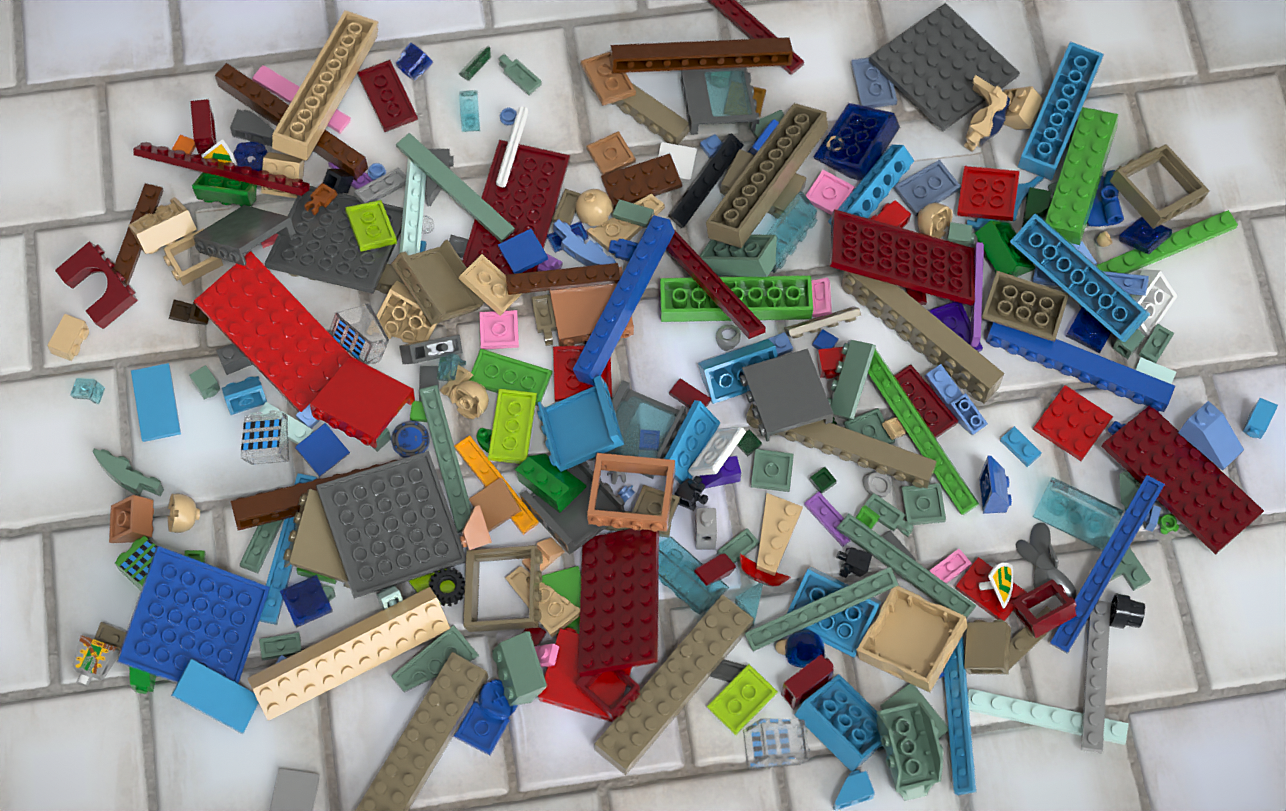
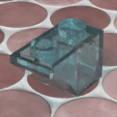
[459,90,480,132]

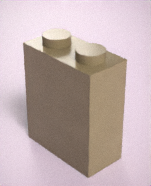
[964,619,1011,674]

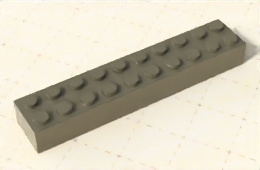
[706,103,828,248]
[841,271,1005,404]
[594,594,754,775]
[355,652,489,811]

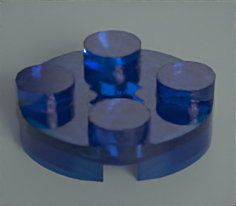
[233,142,268,171]

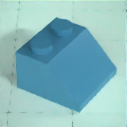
[222,376,267,415]

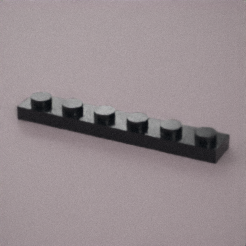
[668,133,744,228]

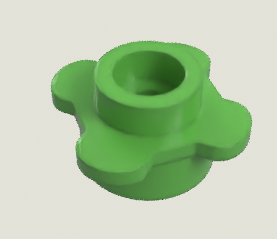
[1157,514,1179,535]

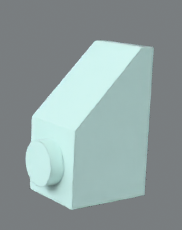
[376,586,403,610]

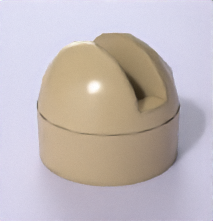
[1097,231,1113,247]
[775,639,792,655]

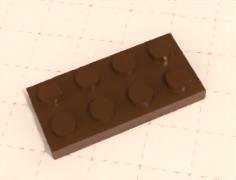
[601,153,682,210]

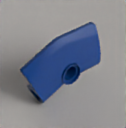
[1087,170,1124,227]

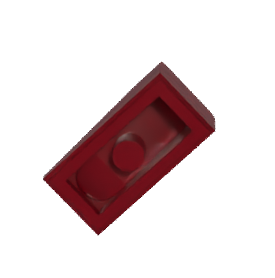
[694,553,736,586]

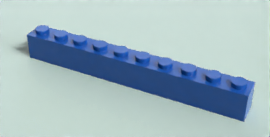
[573,215,675,386]
[986,322,1175,412]

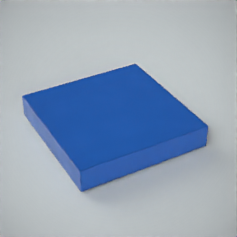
[748,119,779,155]
[498,229,548,274]
[295,423,350,478]
[454,701,510,756]

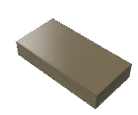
[552,189,581,226]

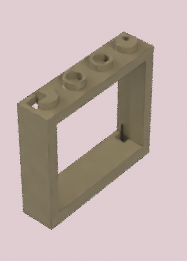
[1110,144,1210,229]
[463,545,543,632]

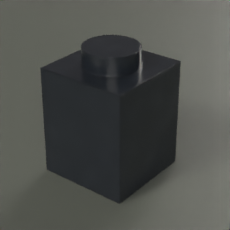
[323,169,354,194]

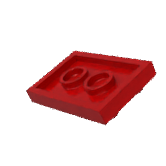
[955,557,1027,621]

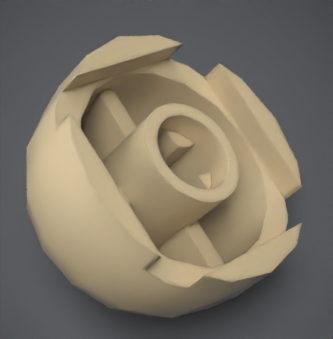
[576,189,613,226]
[917,202,953,239]
[450,381,489,419]
[168,493,200,533]

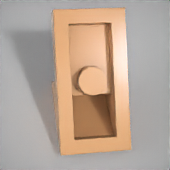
[522,537,565,572]

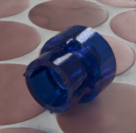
[395,42,433,80]

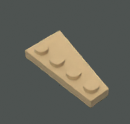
[505,566,580,637]

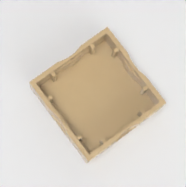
[857,586,968,692]

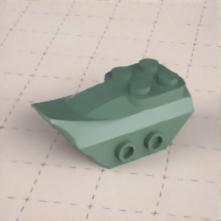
[876,701,944,801]

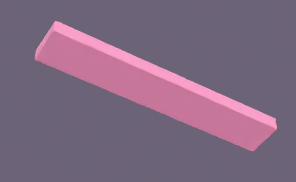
[252,65,351,133]

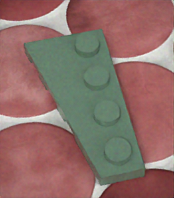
[391,625,479,692]

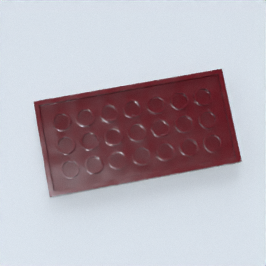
[462,140,570,275]
[830,209,975,306]
[1101,405,1264,555]
[578,528,659,677]

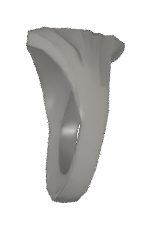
[716,325,741,351]
[863,472,891,498]

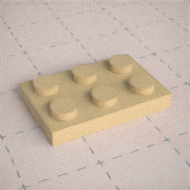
[459,254,523,316]

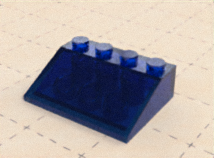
[814,103,900,181]

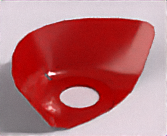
[740,553,791,586]

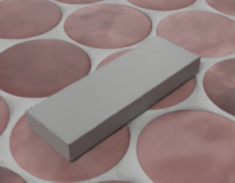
[354,167,406,204]

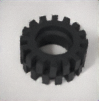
[429,567,465,606]

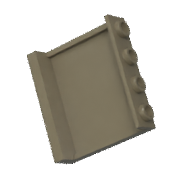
[391,239,485,325]
[283,489,350,588]

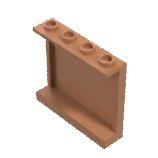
[549,267,634,346]

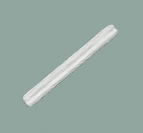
[496,106,528,187]

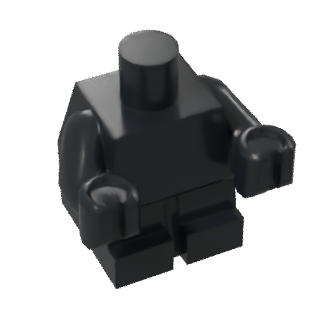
[674,476,708,511]
[836,547,873,578]

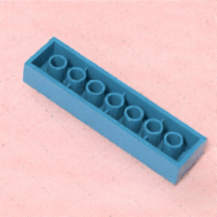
[1018,41,1104,180]
[1010,214,1151,342]

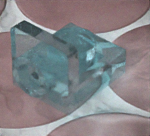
[70,378,105,404]

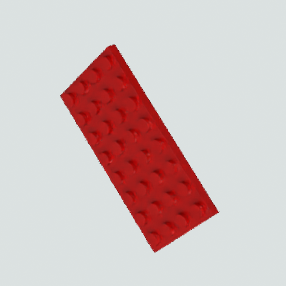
[194,251,350,412]

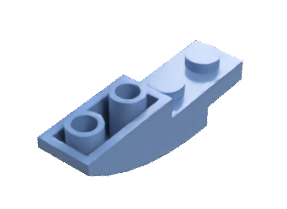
[553,219,616,266]
[924,364,988,435]

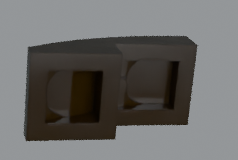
[169,299,209,325]

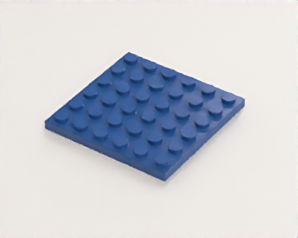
[116,546,270,684]

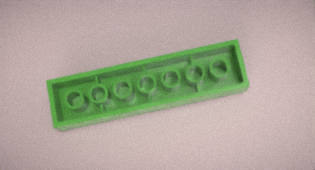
[1045,107,1118,245]
[660,276,813,322]

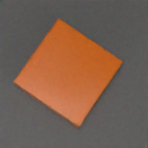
[172,134,196,155]

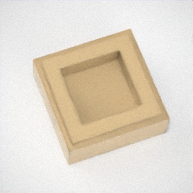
[882,417,907,440]

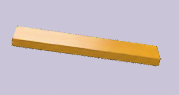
[454,435,539,535]

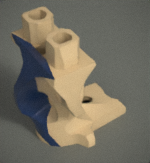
[964,75,1011,152]

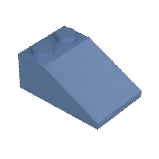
[1178,401,1244,471]

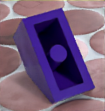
[699,456,741,489]

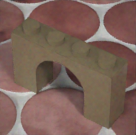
[720,149,807,221]

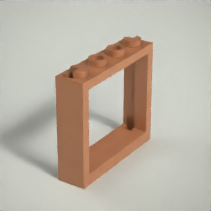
[587,453,675,532]

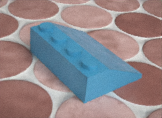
[787,567,882,658]
[794,674,882,772]

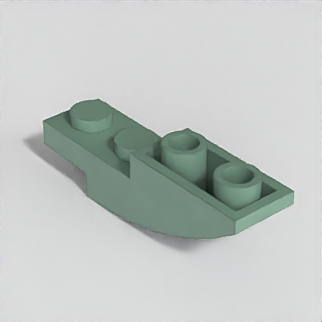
[93,448,164,497]

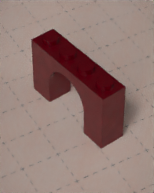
[55,241,138,329]

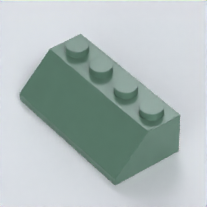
[700,235,777,277]
[828,340,876,420]

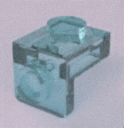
[436,354,466,381]

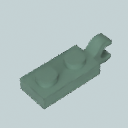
[499,54,542,95]
[865,493,914,537]

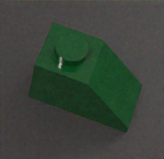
[1022,187,1052,227]

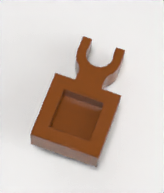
[304,183,337,215]

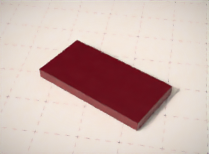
[357,60,418,133]
[894,364,958,438]

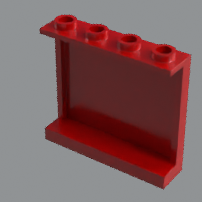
[310,356,415,449]
[538,628,633,723]

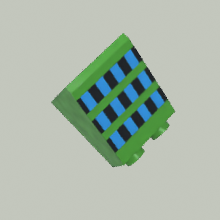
[115,536,157,590]

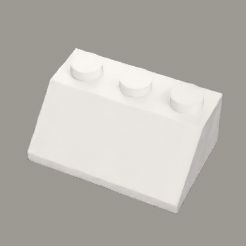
[1129,269,1177,337]

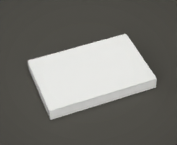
[688,427,746,476]

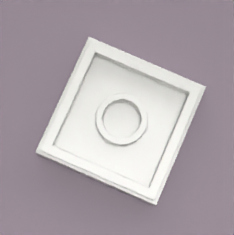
[658,142,697,183]

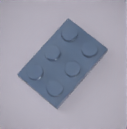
[851,58,897,110]
[894,159,961,216]

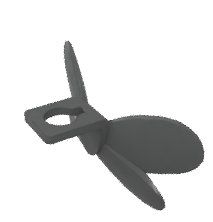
[1016,523,1077,599]

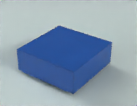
[812,329,839,349]

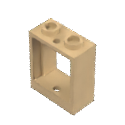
[163,228,223,286]

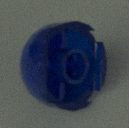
[785,630,825,668]

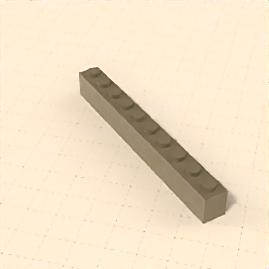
[747,404,937,489]

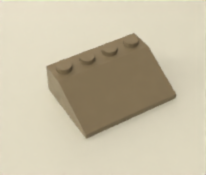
[982,271,1069,342]

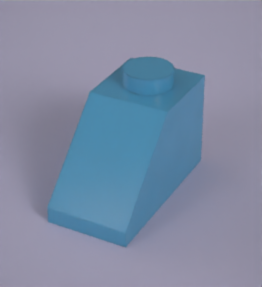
[1243,398,1278,439]
[833,770,875,811]

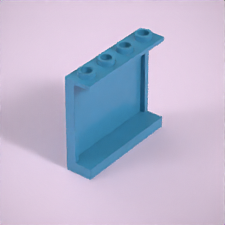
[537,375,624,472]

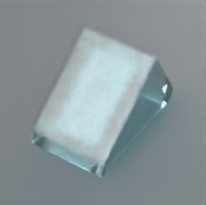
[735,583,763,627]

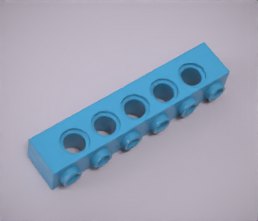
[828,144,914,225]

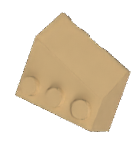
[128,197,197,254]
[368,281,438,343]

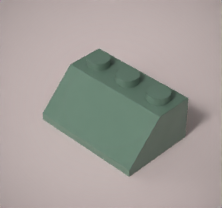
[492,631,547,706]

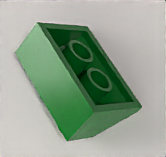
[192,172,257,207]
[975,220,1036,277]
[515,454,587,513]

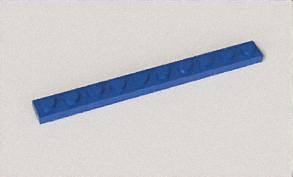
[1050,475,1165,654]

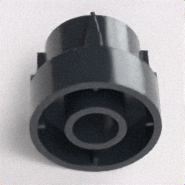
[1110,593,1145,629]

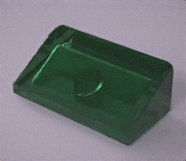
[459,46,491,81]

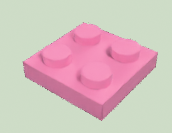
[804,170,855,215]
[479,310,519,349]

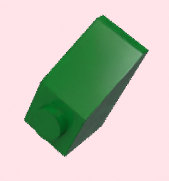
[129,667,156,694]

